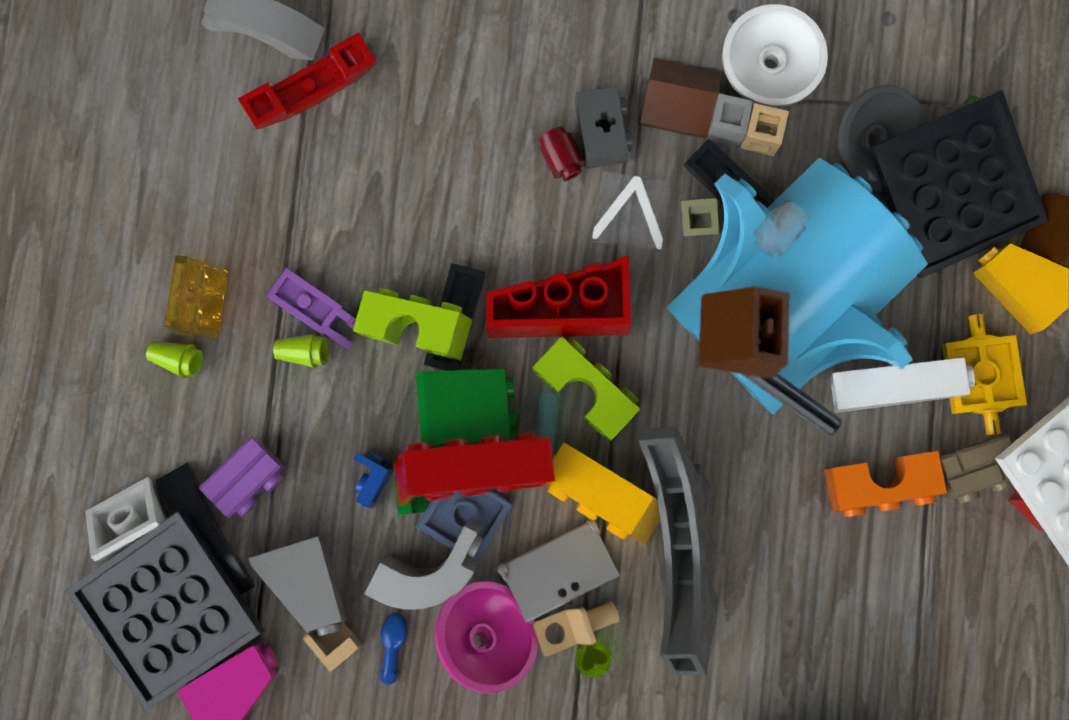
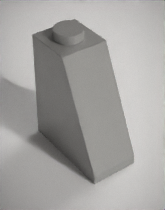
[248,536,348,637]

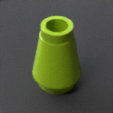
[273,333,329,368]
[146,341,203,378]

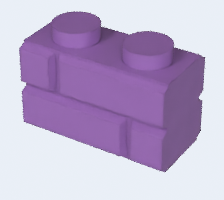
[199,436,286,518]

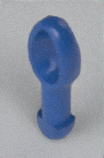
[380,612,408,685]

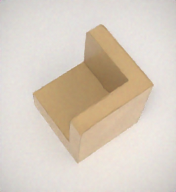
[303,622,363,672]

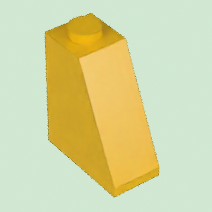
[973,243,1069,335]

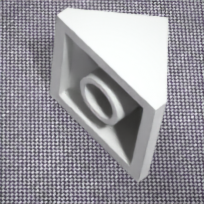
[85,477,170,561]

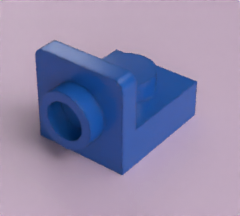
[354,451,393,508]

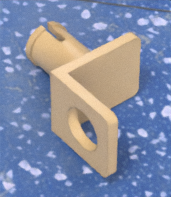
[533,601,619,657]

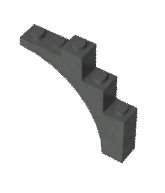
[638,427,719,675]

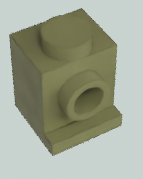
[681,197,724,236]

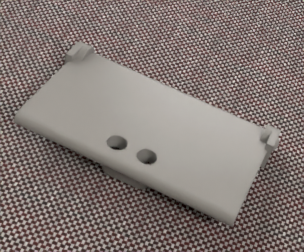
[497,519,619,623]

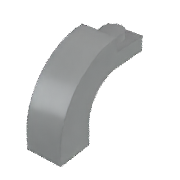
[201,0,325,60]
[364,519,483,610]

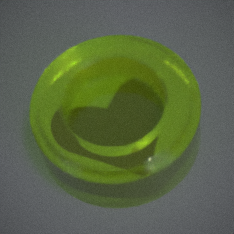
[575,640,611,678]

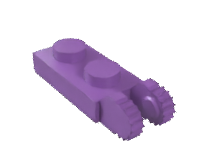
[266,268,356,350]

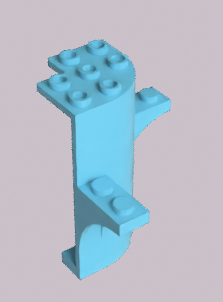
[666,158,928,415]

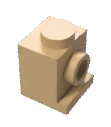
[740,103,789,156]

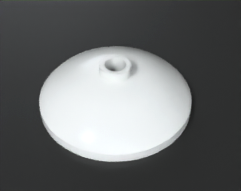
[722,4,828,108]

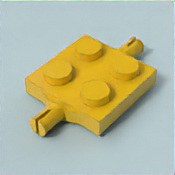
[942,314,1027,435]

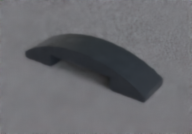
[155,463,255,595]

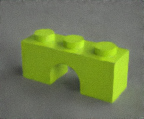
[353,288,472,361]
[532,336,640,443]

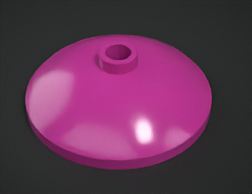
[435,581,538,693]

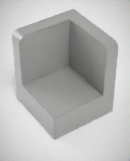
[706,93,753,146]

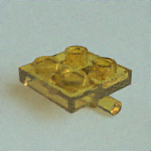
[163,255,228,340]

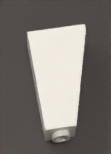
[830,358,975,413]

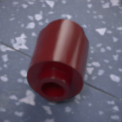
[539,126,585,181]

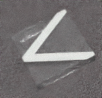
[592,171,672,252]

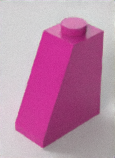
[177,641,279,720]

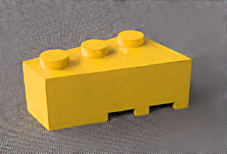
[547,442,661,546]

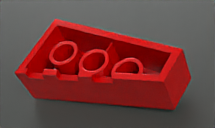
[486,255,631,338]
[394,433,556,506]

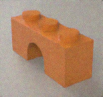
[824,451,947,517]

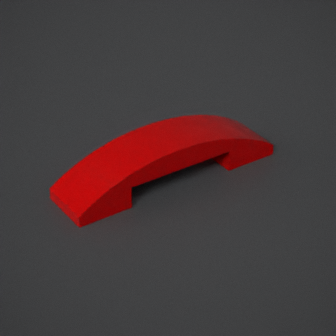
[238,32,377,130]

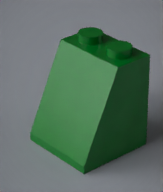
[415,368,518,448]

